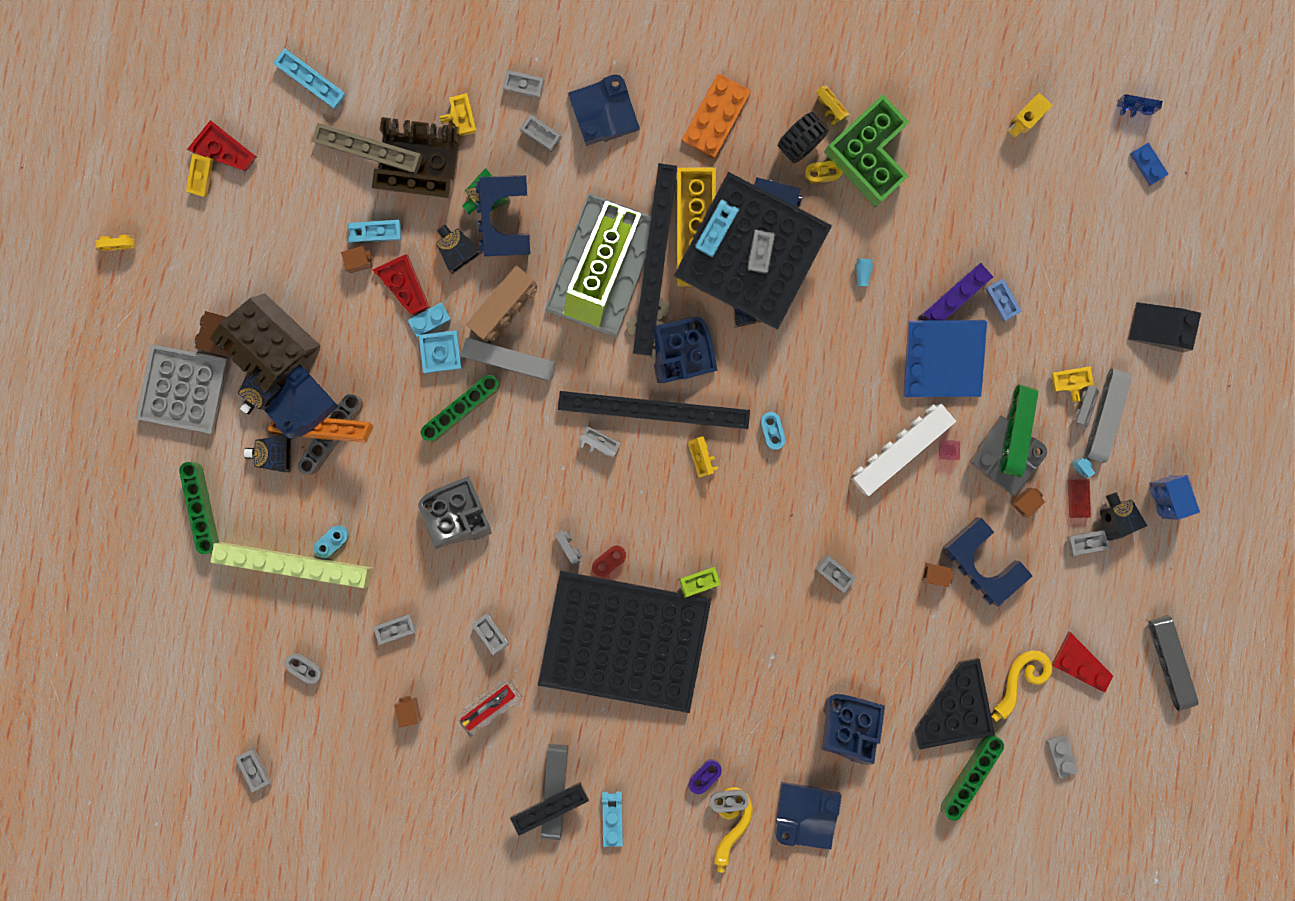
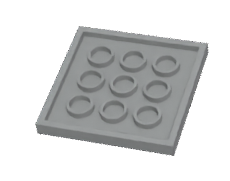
[136,344,229,434]

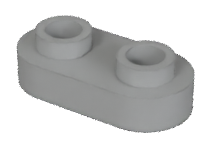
[555,529,582,566]
[285,653,322,684]
[710,789,749,813]

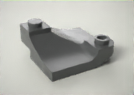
[969,416,1047,496]
[418,476,492,549]

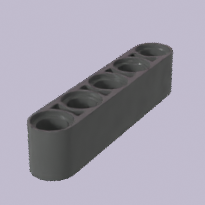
[297,394,363,475]
[1148,615,1199,711]
[541,744,568,840]

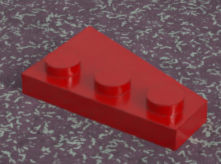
[186,120,257,172]
[372,254,430,315]
[1052,631,1113,693]

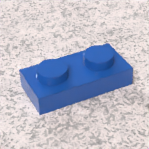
[1130,142,1169,186]

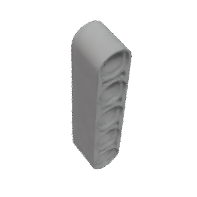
[461,338,556,381]
[1085,368,1132,463]

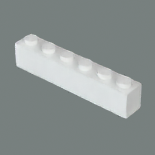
[851,404,956,496]

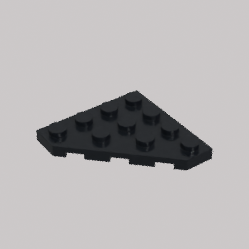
[914,658,995,750]

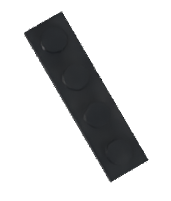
[510,782,589,836]

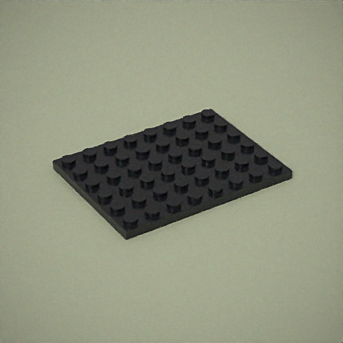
[538,570,712,713]

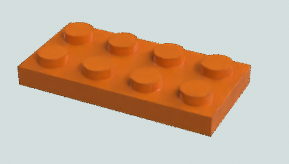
[682,73,751,159]

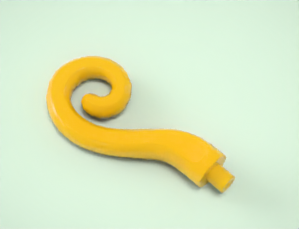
[991,650,1053,722]
[714,787,753,873]

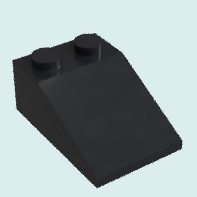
[1128,302,1201,353]

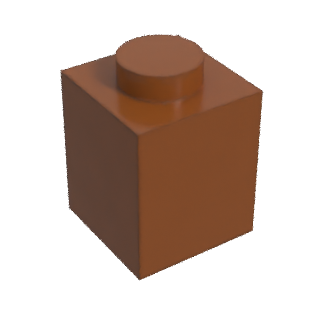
[341,246,373,274]
[1010,488,1045,518]
[922,563,954,587]
[394,696,422,728]

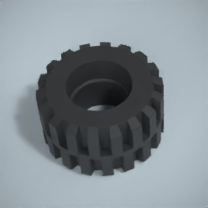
[777,112,829,163]

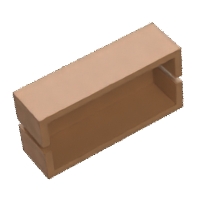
[466,265,538,344]

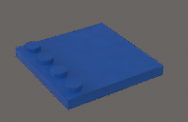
[903,320,987,397]

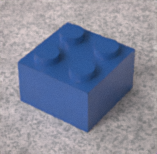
[1150,475,1200,520]

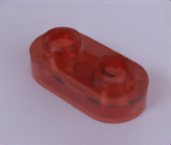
[592,545,626,577]

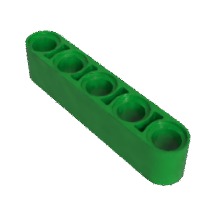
[420,375,500,442]
[1000,384,1038,478]
[179,462,219,555]
[941,735,1004,821]

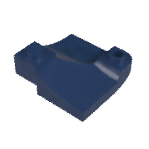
[568,75,640,146]
[652,316,718,383]
[264,364,339,438]
[821,694,885,766]
[775,782,842,850]

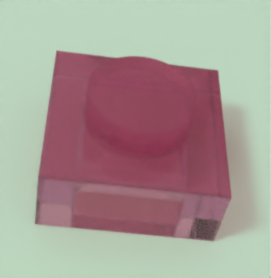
[939,440,960,460]

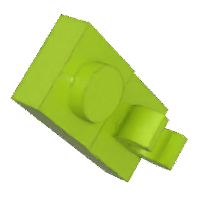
[678,567,721,597]

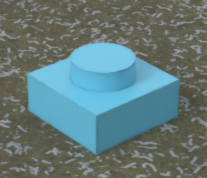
[1071,458,1095,478]

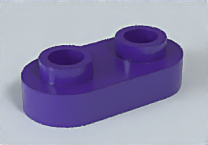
[689,759,722,794]

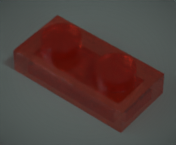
[1068,479,1091,518]

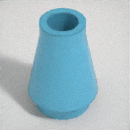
[855,259,874,286]

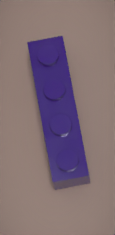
[918,263,993,321]

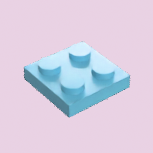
[419,330,462,374]

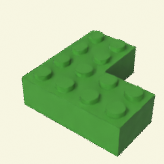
[824,94,909,208]

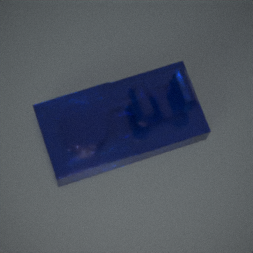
[1117,94,1163,118]

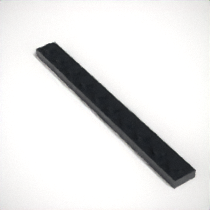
[633,163,677,356]
[558,391,750,429]

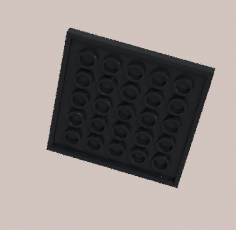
[674,172,832,330]

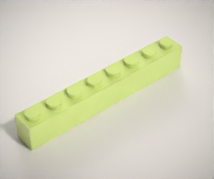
[210,542,372,588]

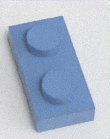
[985,278,1022,322]

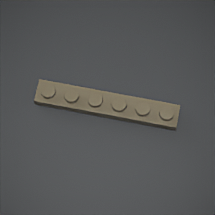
[312,123,423,174]

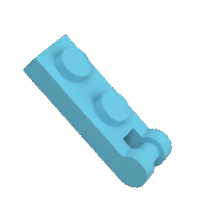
[695,200,739,257]
[347,220,402,244]
[602,791,623,847]

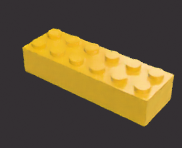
[677,168,716,287]

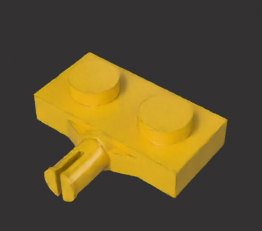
[440,93,477,136]
[1051,366,1094,402]

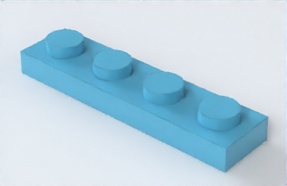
[273,48,347,110]

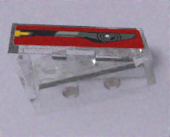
[457,678,523,738]

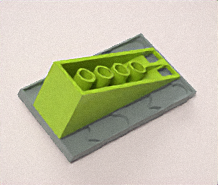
[545,193,651,337]

